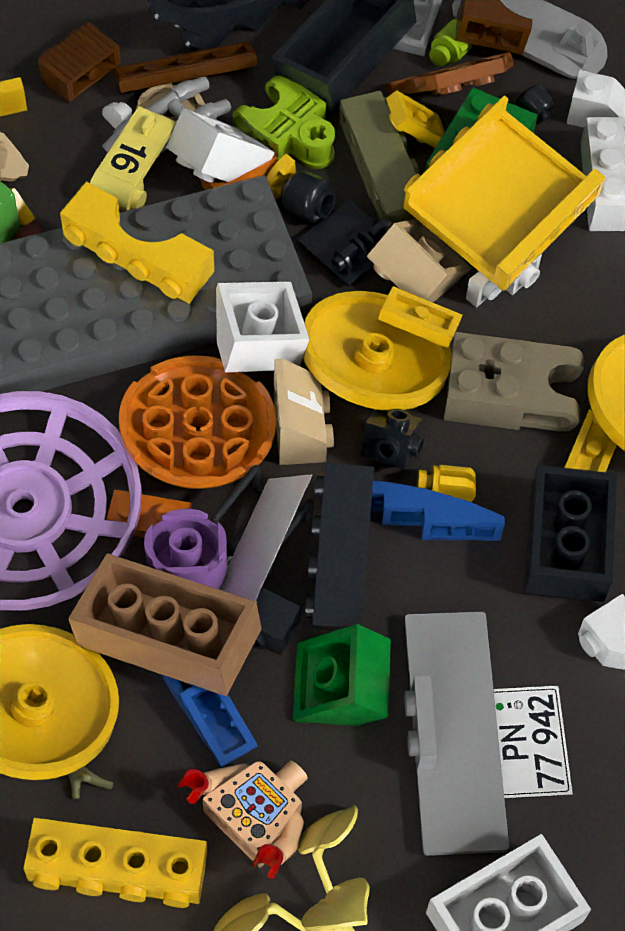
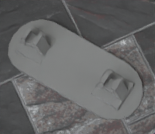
[452,0,608,79]

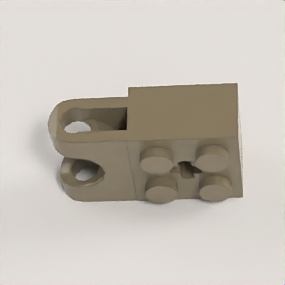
[444,332,584,431]

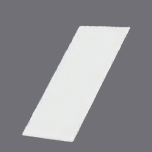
[220,474,312,601]

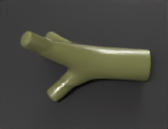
[67,766,113,800]

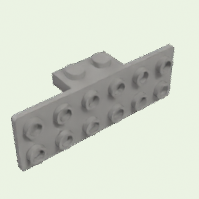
[404,612,509,856]

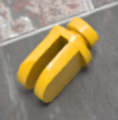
[416,465,476,502]

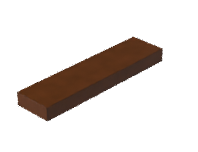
[113,41,258,93]

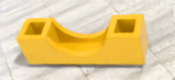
[60,181,214,304]

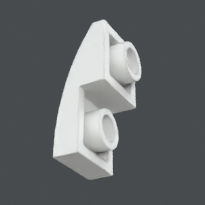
[466,254,542,308]

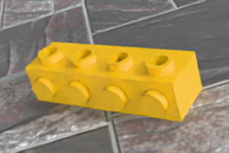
[23,818,208,908]

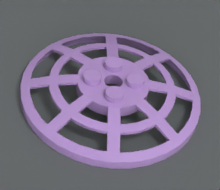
[0,391,142,610]

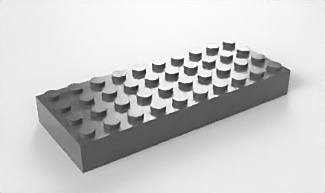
[0,175,312,394]

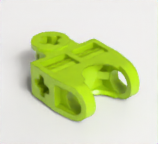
[233,76,335,169]

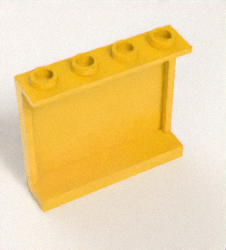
[403,95,606,292]

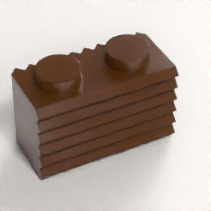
[38,22,121,103]

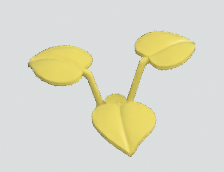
[213,805,370,931]

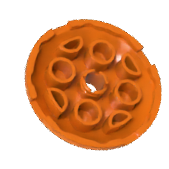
[119,356,276,489]

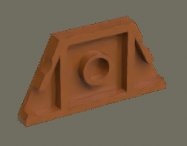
[385,52,514,96]

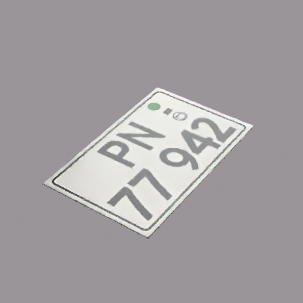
[494,686,573,798]

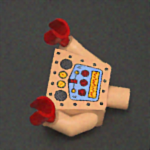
[177,760,308,879]

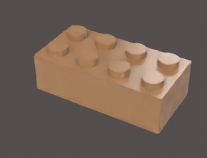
[68,553,261,696]

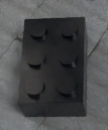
[524,465,617,602]

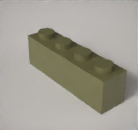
[339,90,419,224]

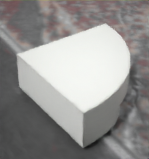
[102,102,132,129]

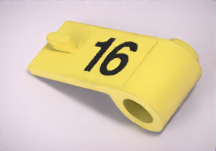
[90,106,177,212]

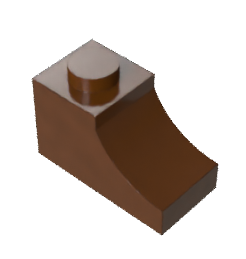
[455,0,532,55]

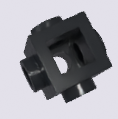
[360,409,425,469]

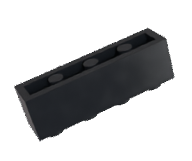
[305,463,374,631]

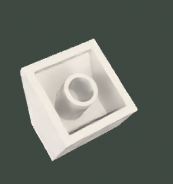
[166,108,275,183]
[216,282,309,372]

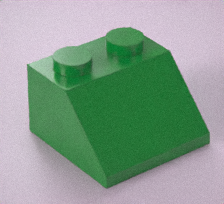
[293,624,391,726]

